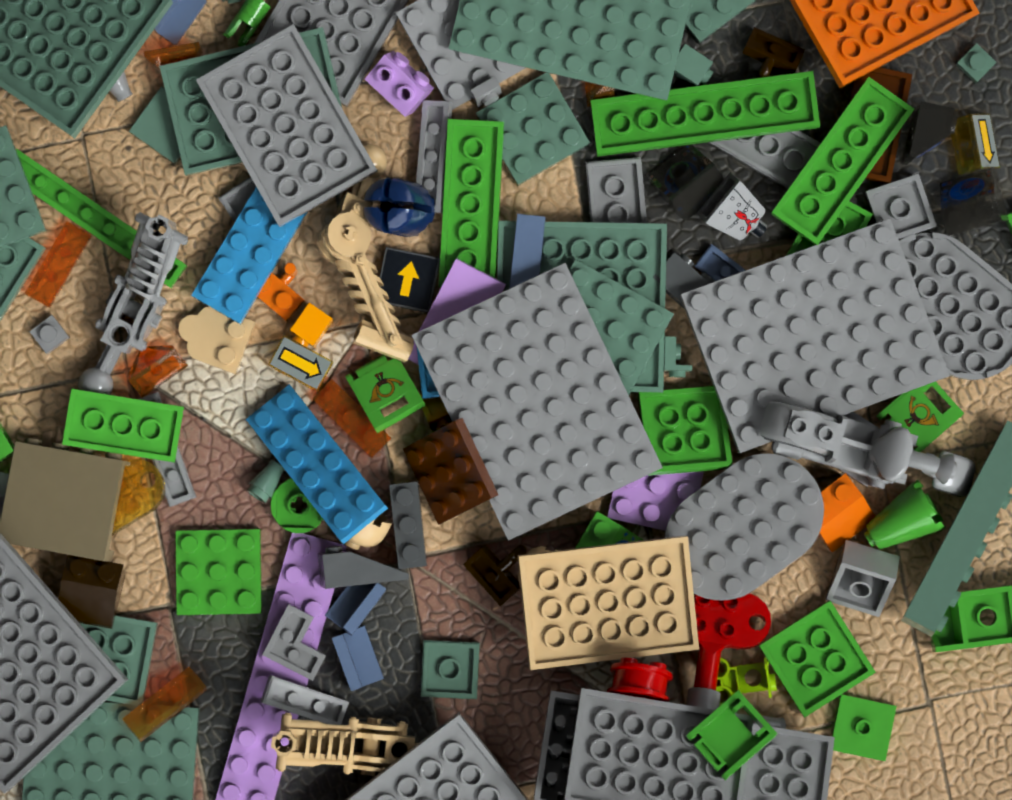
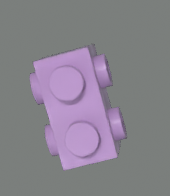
[365,51,434,117]

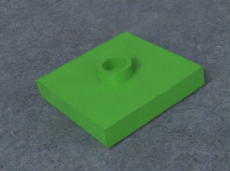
[832,694,897,761]

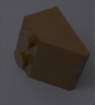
[59,555,125,629]

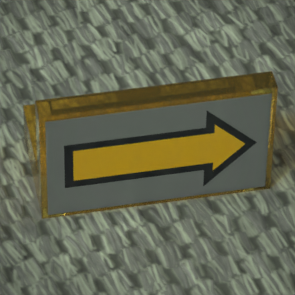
[948,114,1000,175]
[268,335,334,393]

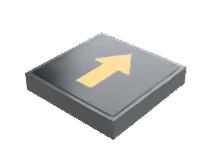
[380,247,440,313]

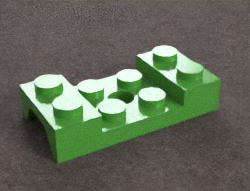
[930,585,1012,652]

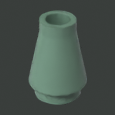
[247,460,285,503]

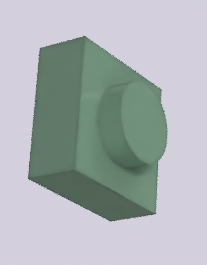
[956,43,997,84]

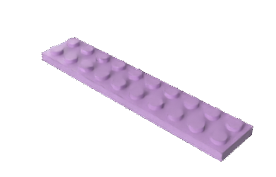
[215,533,347,800]

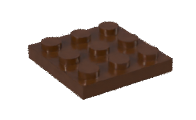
[403,418,498,525]

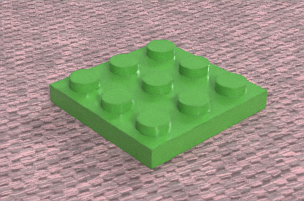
[638,386,733,476]
[176,529,262,615]
[758,600,876,718]

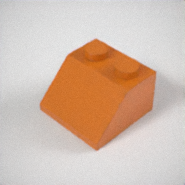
[819,473,875,553]

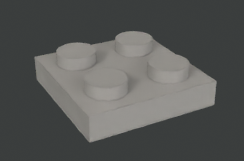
[865,174,937,240]

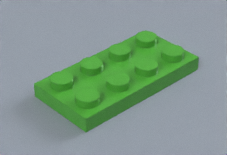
[62,388,184,463]

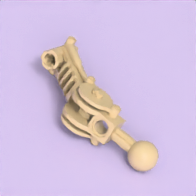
[317,144,414,362]
[271,713,418,776]

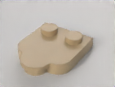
[179,306,256,375]

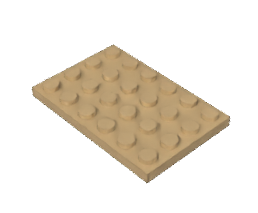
[517,535,699,670]

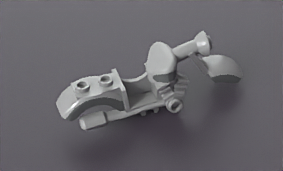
[760,401,976,497]

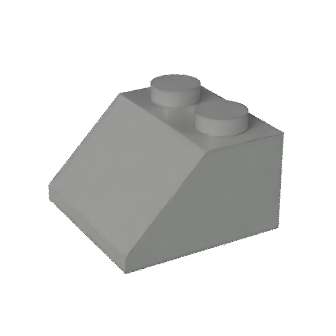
[826,540,900,617]

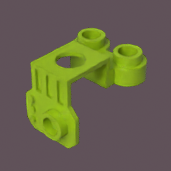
[716,657,777,706]

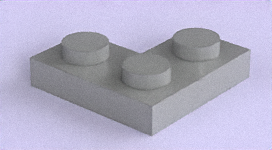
[262,604,326,681]

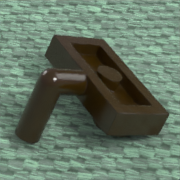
[743,27,805,78]
[463,545,527,606]

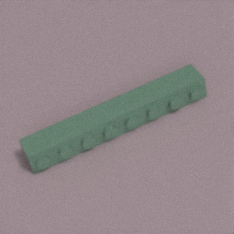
[901,421,1012,637]

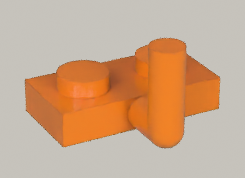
[257,263,305,321]

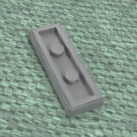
[260,675,349,725]

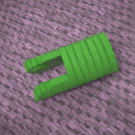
[223,0,271,47]

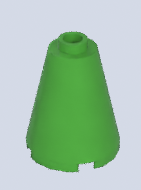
[864,480,946,549]

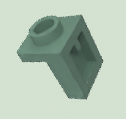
[664,336,692,378]

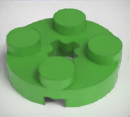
[271,478,323,533]

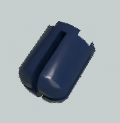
[363,177,435,237]

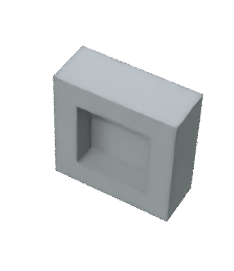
[470,76,502,107]
[30,315,70,354]

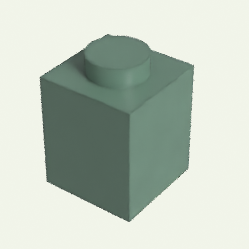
[674,44,714,87]

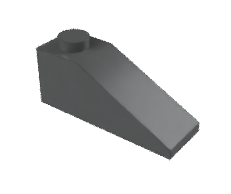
[318,546,409,589]

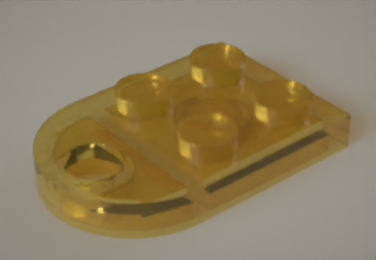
[112,459,165,536]

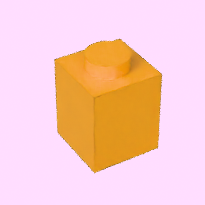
[290,302,334,348]

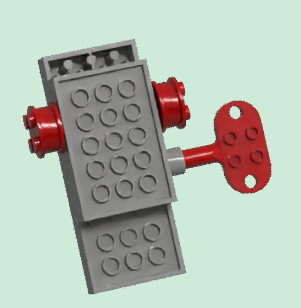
[533,593,835,800]

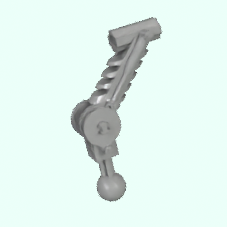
[78,212,188,395]

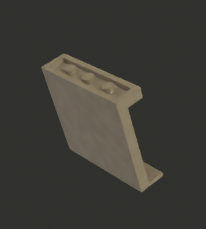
[0,438,131,562]

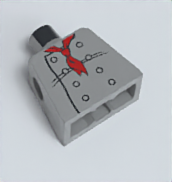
[697,172,767,241]

